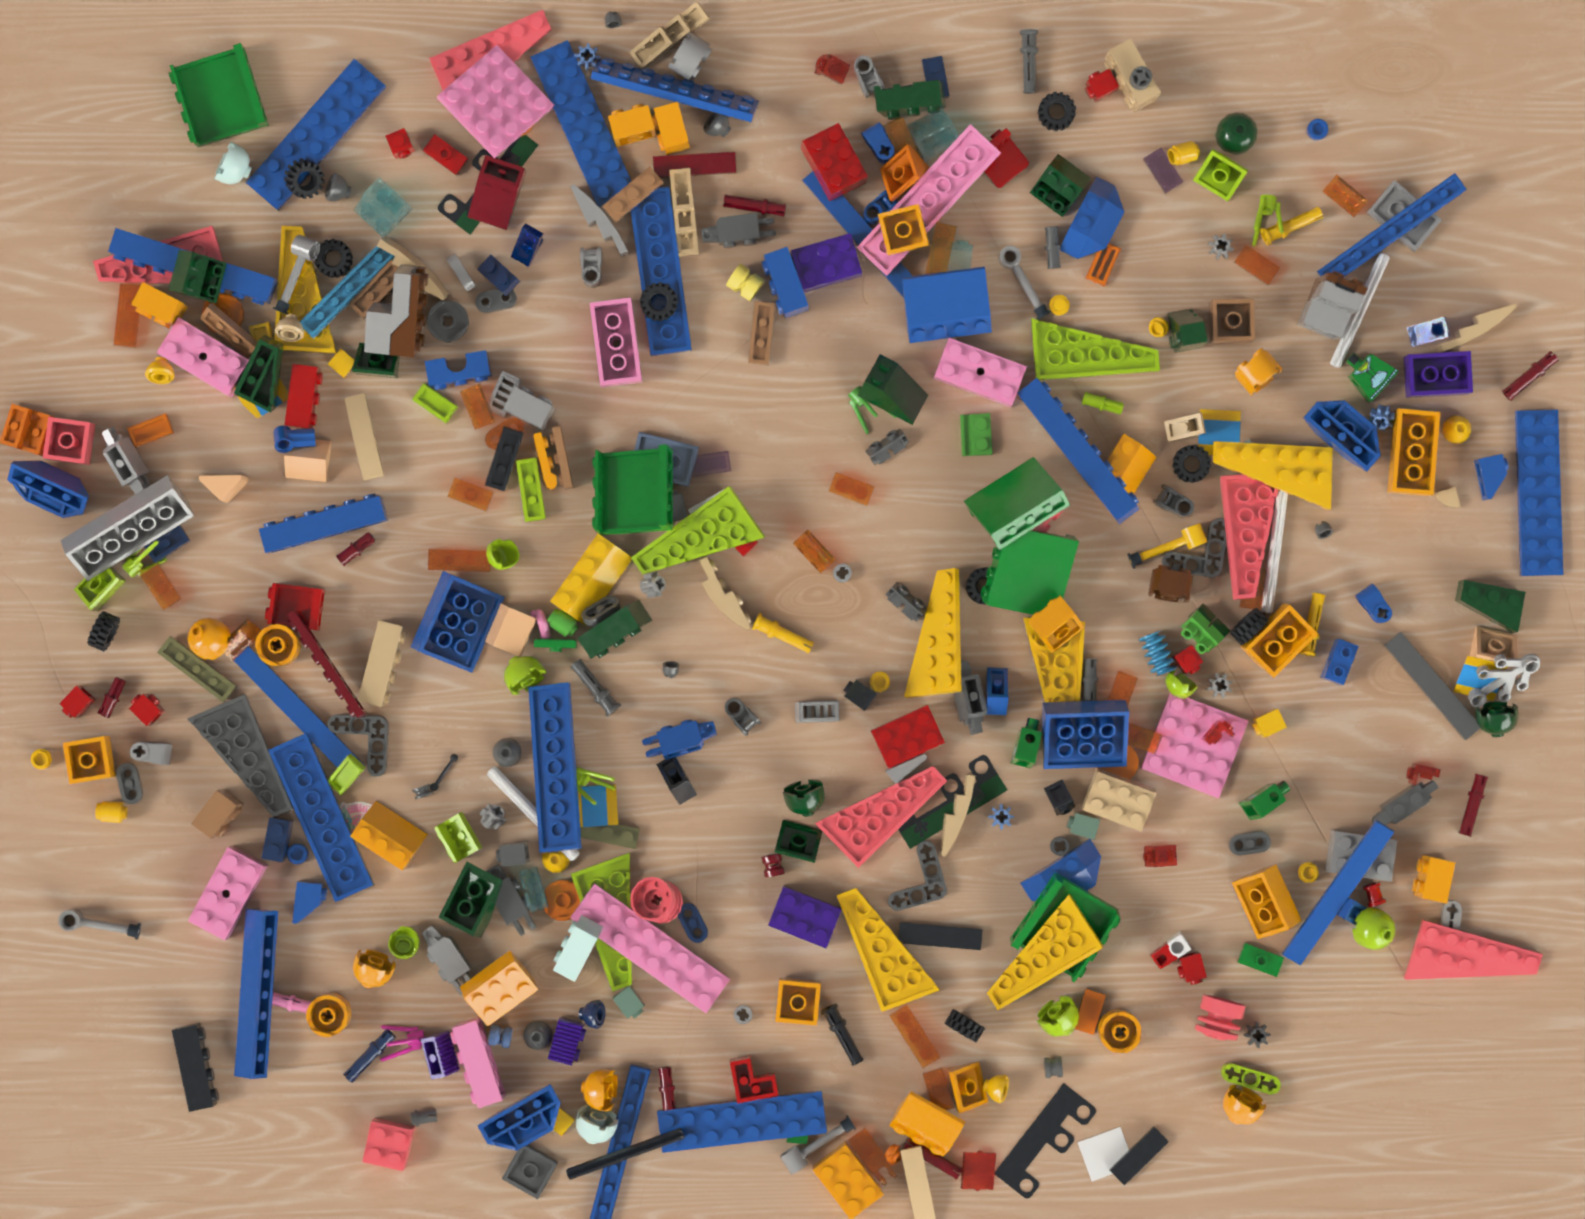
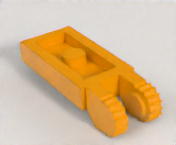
[533,432,557,490]

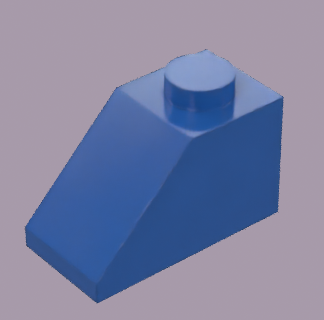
[1474,454,1509,501]
[985,667,1009,715]
[292,880,327,924]

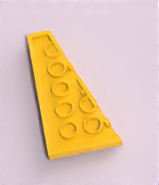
[274,226,337,354]
[1213,441,1333,510]
[904,568,961,698]
[1023,617,1085,702]
[836,887,940,1012]
[987,893,1103,1010]

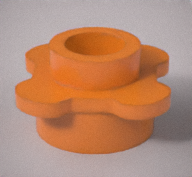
[885,1144,904,1165]

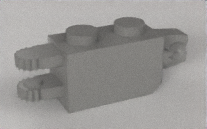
[102,427,151,494]
[422,926,472,995]

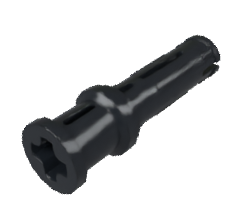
[820,1003,864,1066]

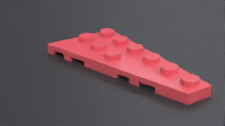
[429,10,551,90]
[93,226,224,284]
[1220,474,1278,600]
[815,766,947,868]
[1404,919,1543,980]

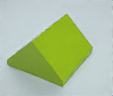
[1193,149,1248,201]
[74,567,126,611]

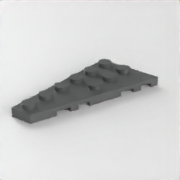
[187,694,294,817]

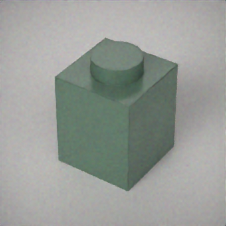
[1067,812,1100,840]
[613,985,645,1019]

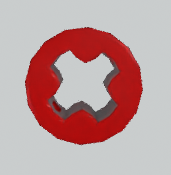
[1363,882,1386,907]

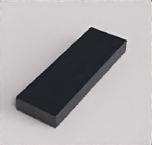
[485,426,524,491]
[1109,1126,1169,1186]

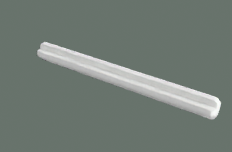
[1330,253,1390,368]
[1261,490,1288,613]
[487,766,580,861]

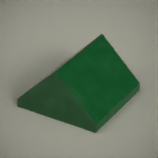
[352,343,400,379]
[774,820,823,863]

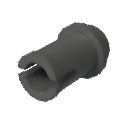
[411,1108,438,1127]

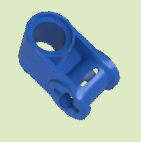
[861,122,894,164]
[863,190,898,225]
[1355,583,1392,623]

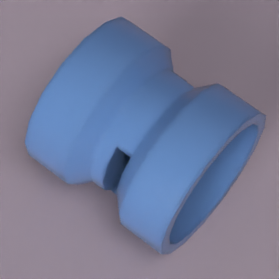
[488,1024,513,1048]

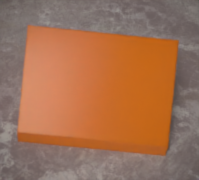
[880,144,930,202]

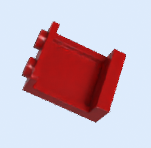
[265,583,325,631]

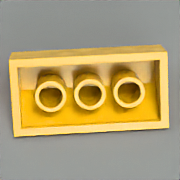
[550,534,632,626]

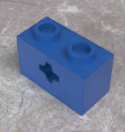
[1320,639,1359,685]

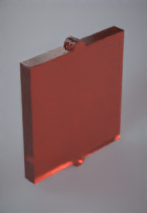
[961,1150,996,1192]

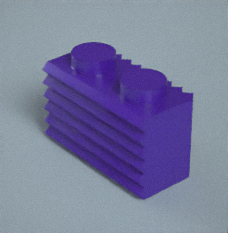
[548,1017,586,1066]
[420,1031,460,1080]

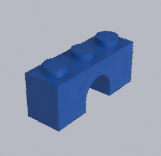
[424,350,492,390]

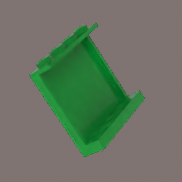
[169,43,269,148]
[592,444,673,535]
[964,457,1070,550]
[981,530,1079,615]
[1010,872,1121,983]

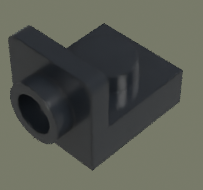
[1044,780,1075,816]

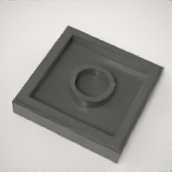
[502,1145,559,1199]

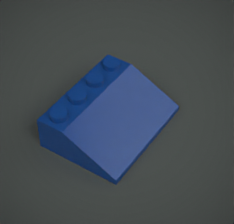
[902,266,992,343]
[410,571,505,673]
[1042,700,1129,769]

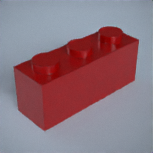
[284,364,323,429]

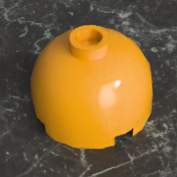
[187,618,230,660]
[353,949,396,988]
[581,1069,618,1112]
[1223,1084,1266,1125]

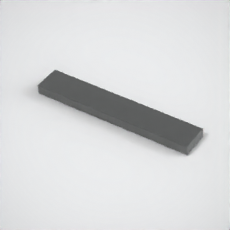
[1384,632,1480,740]

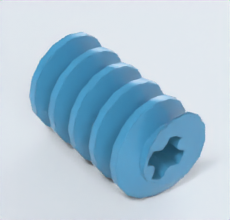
[1139,630,1177,676]

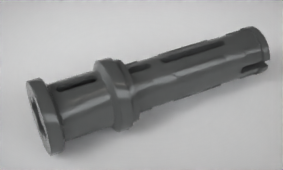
[1020,29,1038,94]
[571,659,622,717]

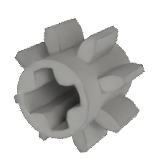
[1208,234,1234,260]
[640,572,666,598]
[1207,673,1233,698]
[479,803,506,830]

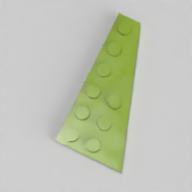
[1031,318,1160,380]
[631,486,766,575]
[570,853,632,992]

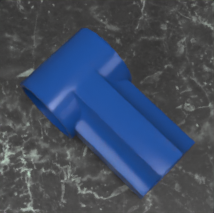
[273,425,316,453]

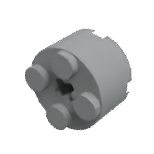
[668,32,712,80]

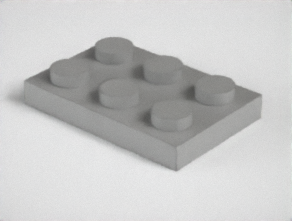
[1366,180,1442,252]

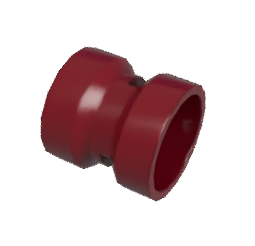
[761,853,785,878]

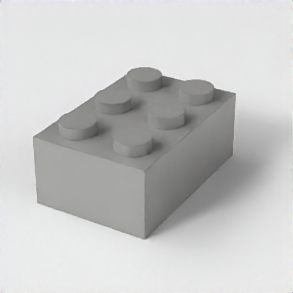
[1325,830,1397,882]

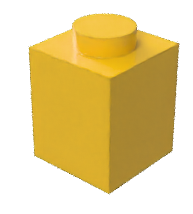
[1252,708,1287,738]

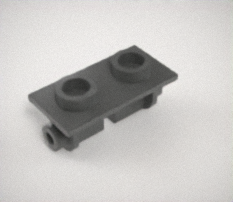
[865,429,909,465]
[885,582,927,622]

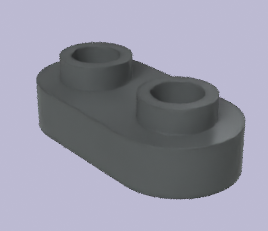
[475,289,517,313]
[582,596,620,626]
[116,763,143,804]
[1228,831,1271,856]

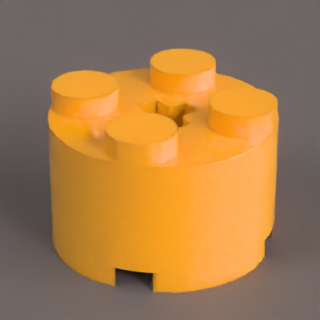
[1235,348,1283,396]
[255,624,301,666]
[306,993,352,1037]
[1097,1009,1141,1053]

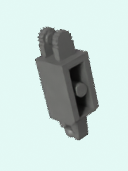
[702,213,776,248]
[953,660,987,735]
[1371,780,1439,825]
[487,864,536,936]

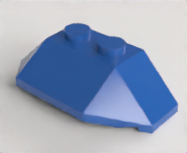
[1060,177,1125,259]
[1303,400,1381,472]
[7,461,89,518]
[1020,839,1101,901]
[477,1084,561,1151]

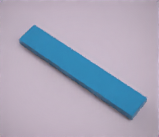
[300,246,395,339]

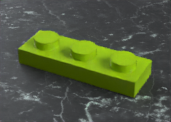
[516,458,546,522]

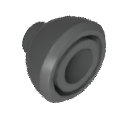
[703,112,731,137]
[325,173,351,202]
[493,738,522,767]
[523,1021,552,1050]

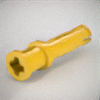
[1260,206,1323,246]
[1299,593,1326,657]
[752,612,814,654]

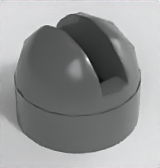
[605,11,622,28]
[1315,521,1333,539]
[662,661,679,678]

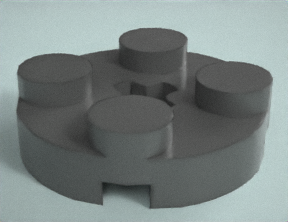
[427,301,470,343]

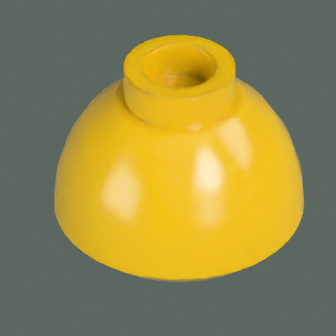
[145,357,174,384]
[1442,415,1472,444]
[542,851,570,873]
[983,1074,1009,1103]

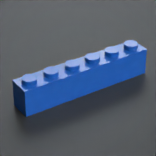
[259,493,388,554]

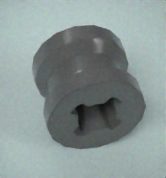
[1129,66,1152,90]
[1044,1056,1063,1079]

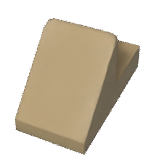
[1164,413,1206,442]

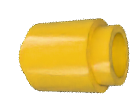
[1167,141,1200,166]
[95,801,128,823]

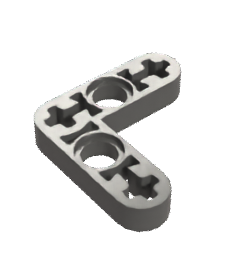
[1161,518,1227,578]
[327,715,389,777]
[888,840,947,911]

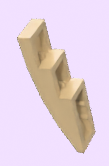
[629,1,710,69]
[669,168,699,256]
[377,236,449,300]
[1437,303,1517,353]
[345,393,384,481]
[940,774,975,856]
[900,1145,936,1219]

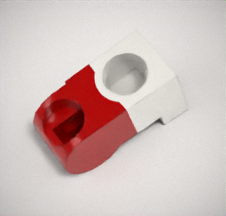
[1150,931,1192,969]

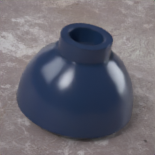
[579,1000,606,1029]

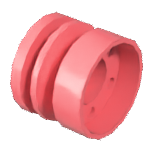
[630,877,683,924]
[1194,994,1246,1041]

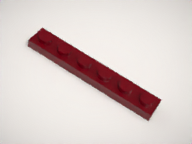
[287,610,367,718]

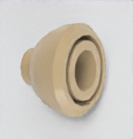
[275,314,304,342]

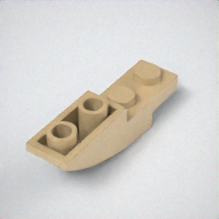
[700,557,753,630]

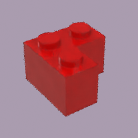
[730,1055,779,1103]

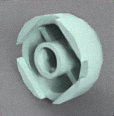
[214,142,252,184]
[576,1105,619,1144]

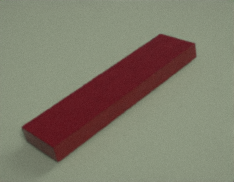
[653,152,737,178]

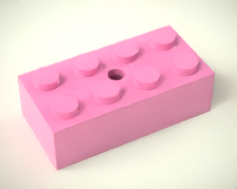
[590,298,643,388]
[156,317,249,398]
[933,338,1027,408]
[188,846,268,941]
[450,1016,506,1109]

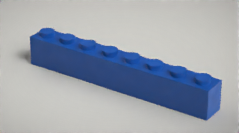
[108,228,278,306]
[1017,378,1139,525]
[234,908,278,1079]

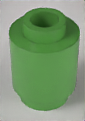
[547,608,579,637]

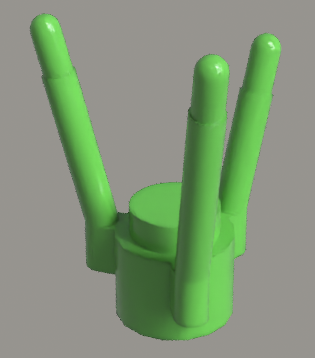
[848,385,897,434]

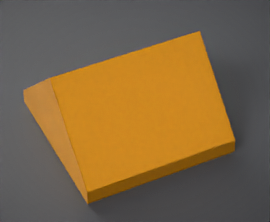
[948,1062,988,1113]

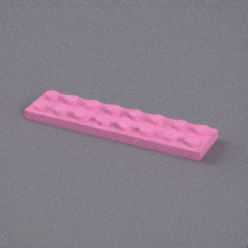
[857,124,1001,276]
[570,884,730,1013]

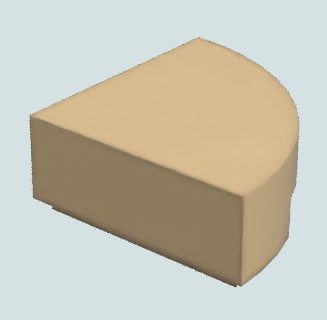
[1434,487,1461,508]

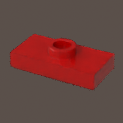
[422,134,469,176]

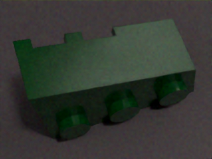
[874,80,946,120]
[1168,308,1208,353]
[233,335,283,413]
[1455,580,1526,633]
[578,600,652,659]

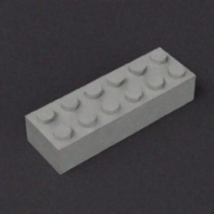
[61,475,194,581]

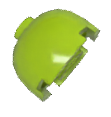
[504,656,547,695]
[1353,907,1396,950]
[1037,996,1079,1036]

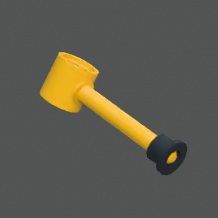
[1127,523,1207,569]

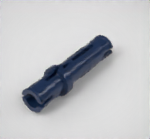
[343,1028,396,1083]

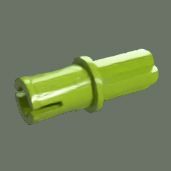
[1082,391,1124,415]

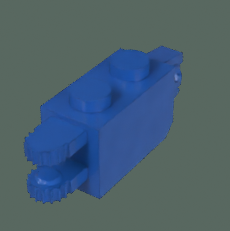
[642,719,717,760]

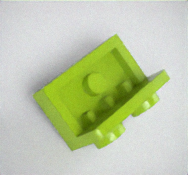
[434,812,483,863]

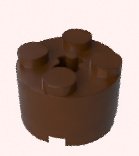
[1148,565,1193,603]

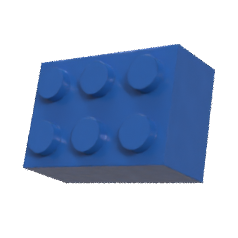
[762,247,809,319]

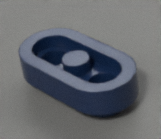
[678,903,708,943]

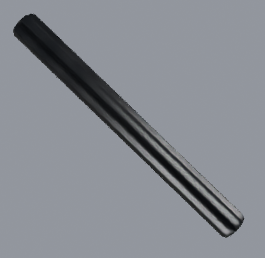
[566,1128,684,1180]

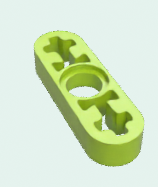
[1221,1062,1281,1095]

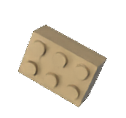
[1104,38,1161,113]
[1082,767,1157,832]

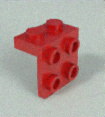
[984,128,1029,188]

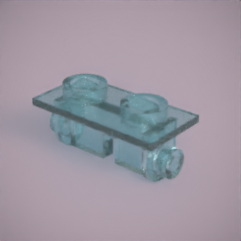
[518,867,549,913]

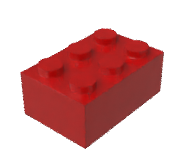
[801,123,868,202]
[870,705,945,769]

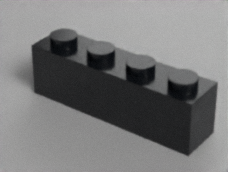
[172,1023,219,1112]

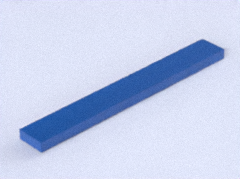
[802,171,912,298]
[1317,173,1467,277]
[234,646,365,768]
[1282,820,1394,966]
[590,1064,651,1219]

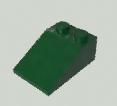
[858,354,928,425]
[438,861,503,938]

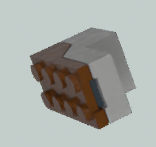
[364,264,429,358]
[1297,271,1368,340]

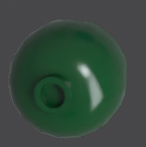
[1215,112,1258,155]
[1476,701,1518,737]
[783,779,825,817]

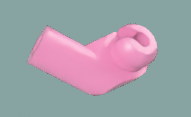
[530,609,551,639]

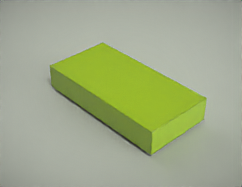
[412,383,458,424]
[328,754,366,795]

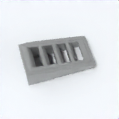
[485,371,522,418]
[795,700,840,723]
[885,754,927,783]

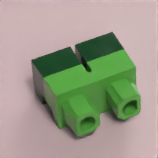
[1181,603,1231,654]

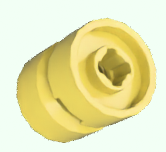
[726,263,765,302]

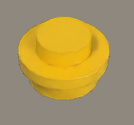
[1049,295,1070,316]
[1149,317,1169,337]
[869,671,890,692]
[31,749,52,770]
[1298,862,1319,883]

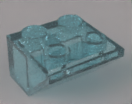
[905,108,959,162]
[354,177,412,237]

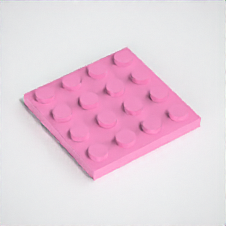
[437,45,554,159]
[1141,693,1248,798]

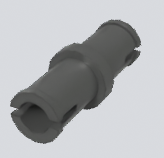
[1044,226,1061,269]
[1082,659,1099,701]

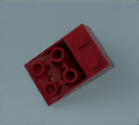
[468,155,526,230]

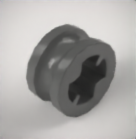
[412,784,433,800]
[1050,837,1069,856]

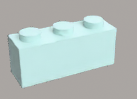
[553,915,603,982]

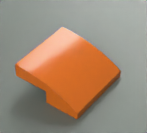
[0,404,55,456]

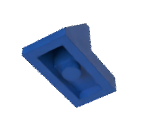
[1337,898,1366,926]

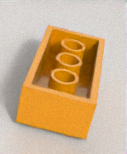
[1387,408,1440,496]

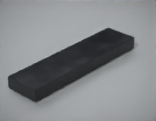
[898,922,982,950]

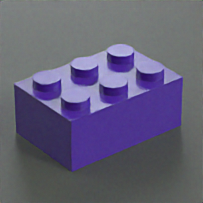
[791,233,862,293]
[1403,351,1473,398]
[768,885,842,948]

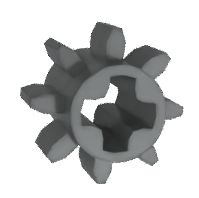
[1243,1021,1271,1048]

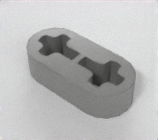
[446,253,476,292]
[1439,900,1462,930]

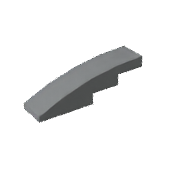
[570,185,629,257]

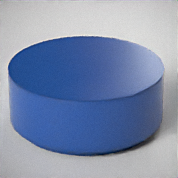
[1307,119,1328,141]
[287,843,309,864]

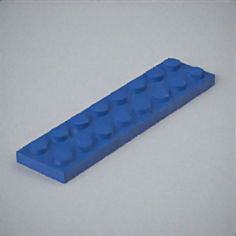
[531,40,631,207]
[591,58,759,122]
[246,59,386,211]
[631,186,692,356]
[1515,410,1564,576]
[528,682,582,853]
[268,733,374,902]
[657,1090,827,1153]

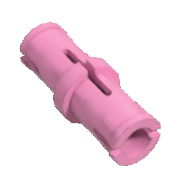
[272,992,312,1013]

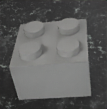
[504,386,555,431]

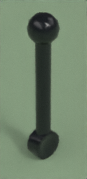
[430,754,458,791]

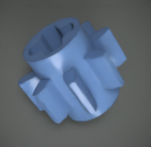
[574,43,601,71]
[1369,404,1395,431]
[988,804,1014,830]

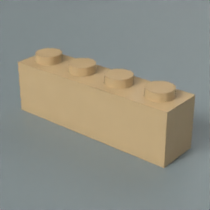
[357,620,407,707]

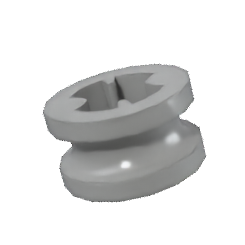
[833,564,852,582]
[734,1005,752,1024]

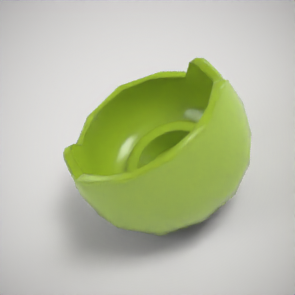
[486,538,520,570]
[1165,670,1198,699]
[388,926,420,959]

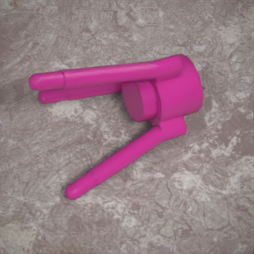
[380,1025,425,1062]

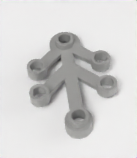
[1468,654,1540,707]

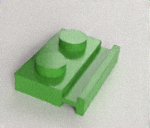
[960,413,992,457]

